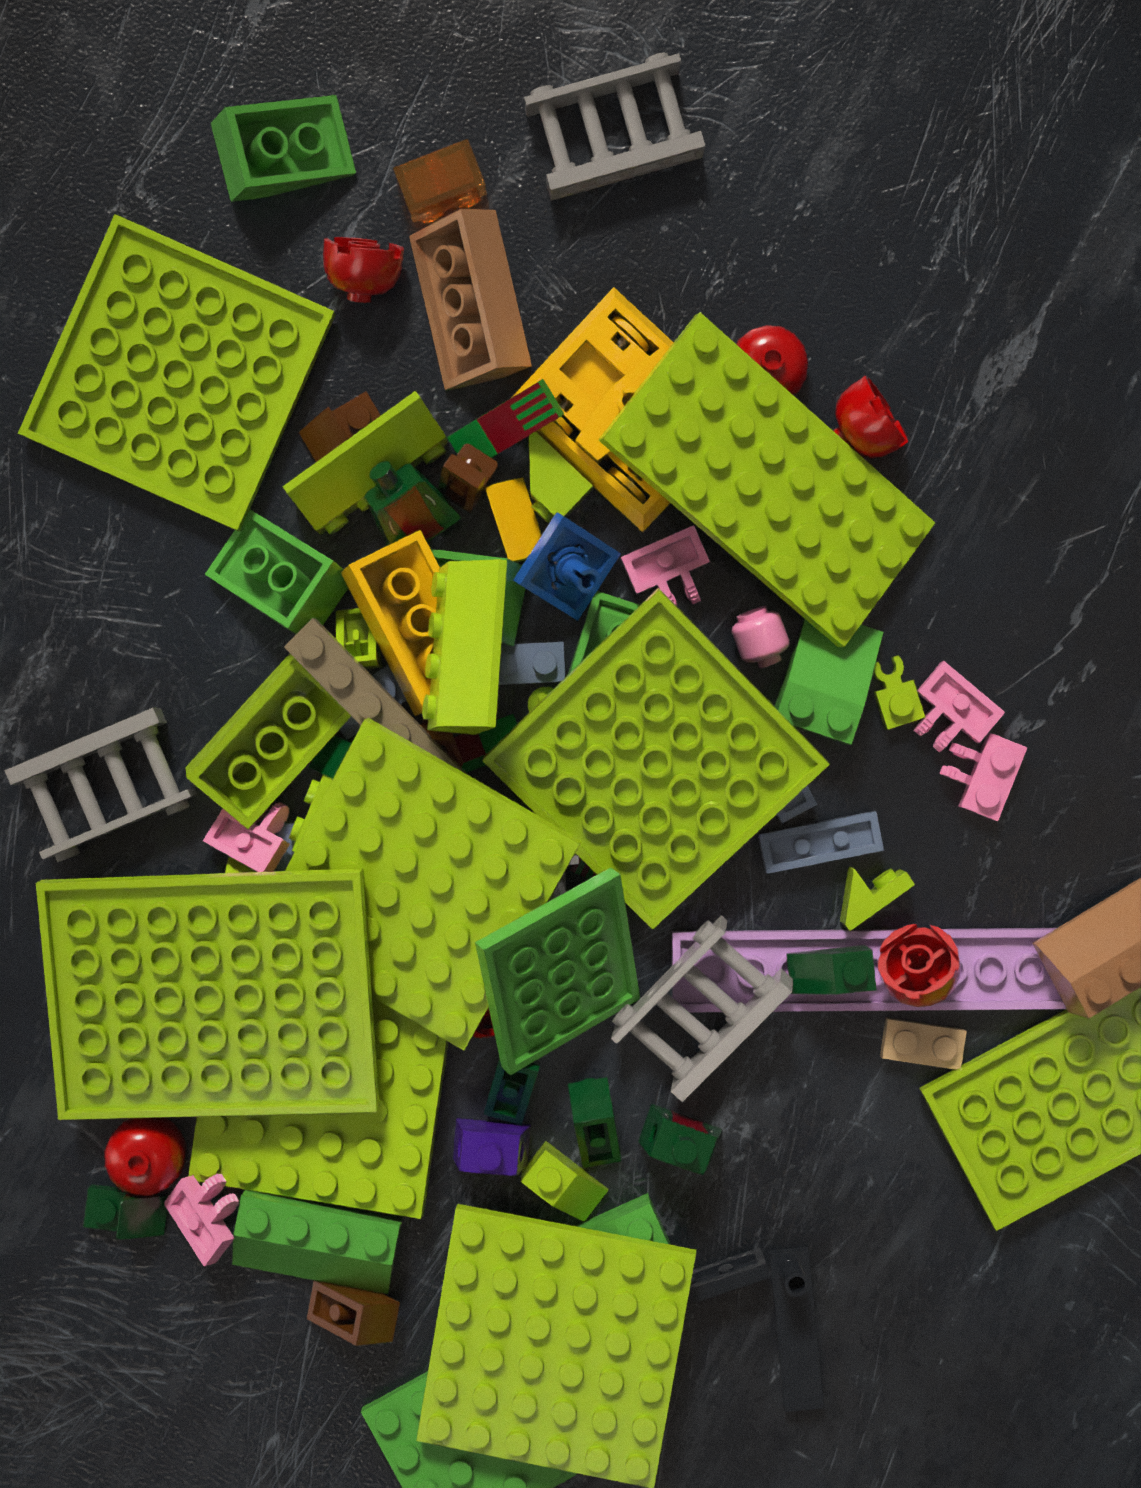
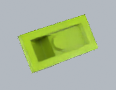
[840,867,915,931]

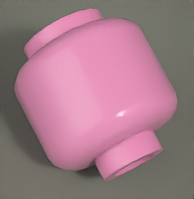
[732,606,790,668]

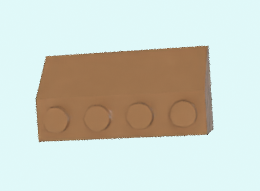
[409,209,532,390]
[1032,878,1141,1019]

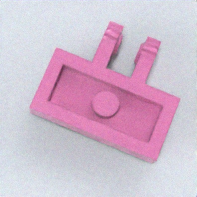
[620,525,710,606]
[914,661,1005,752]
[940,733,1027,821]
[203,802,290,872]
[164,1174,239,1267]

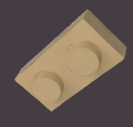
[880,1017,967,1070]

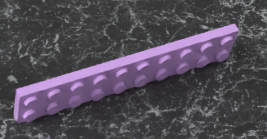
[672,928,1066,1012]

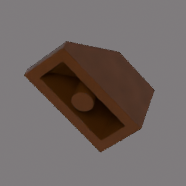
[307,1280,400,1346]

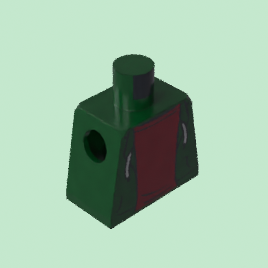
[364,461,461,546]
[638,1104,722,1175]

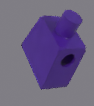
[453,1118,531,1176]

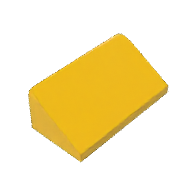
[485,477,542,563]

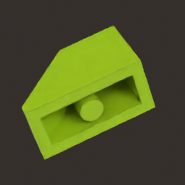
[529,432,593,523]
[521,1141,608,1221]

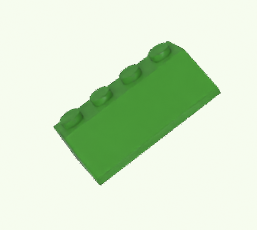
[232,1189,403,1294]

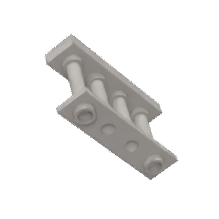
[524,52,705,201]
[4,708,198,863]
[611,915,793,1102]

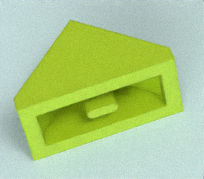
[336,608,383,669]

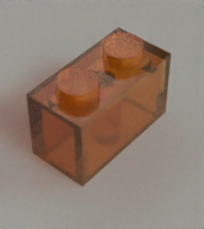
[393,139,487,224]

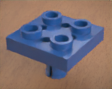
[513,512,621,621]

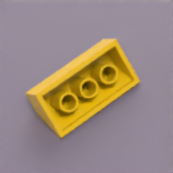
[341,530,440,716]

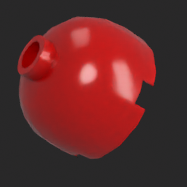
[323,237,404,303]
[736,325,808,396]
[833,376,909,458]
[877,924,960,1007]
[105,1117,187,1196]

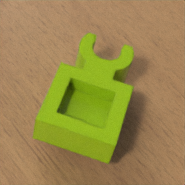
[873,656,925,730]

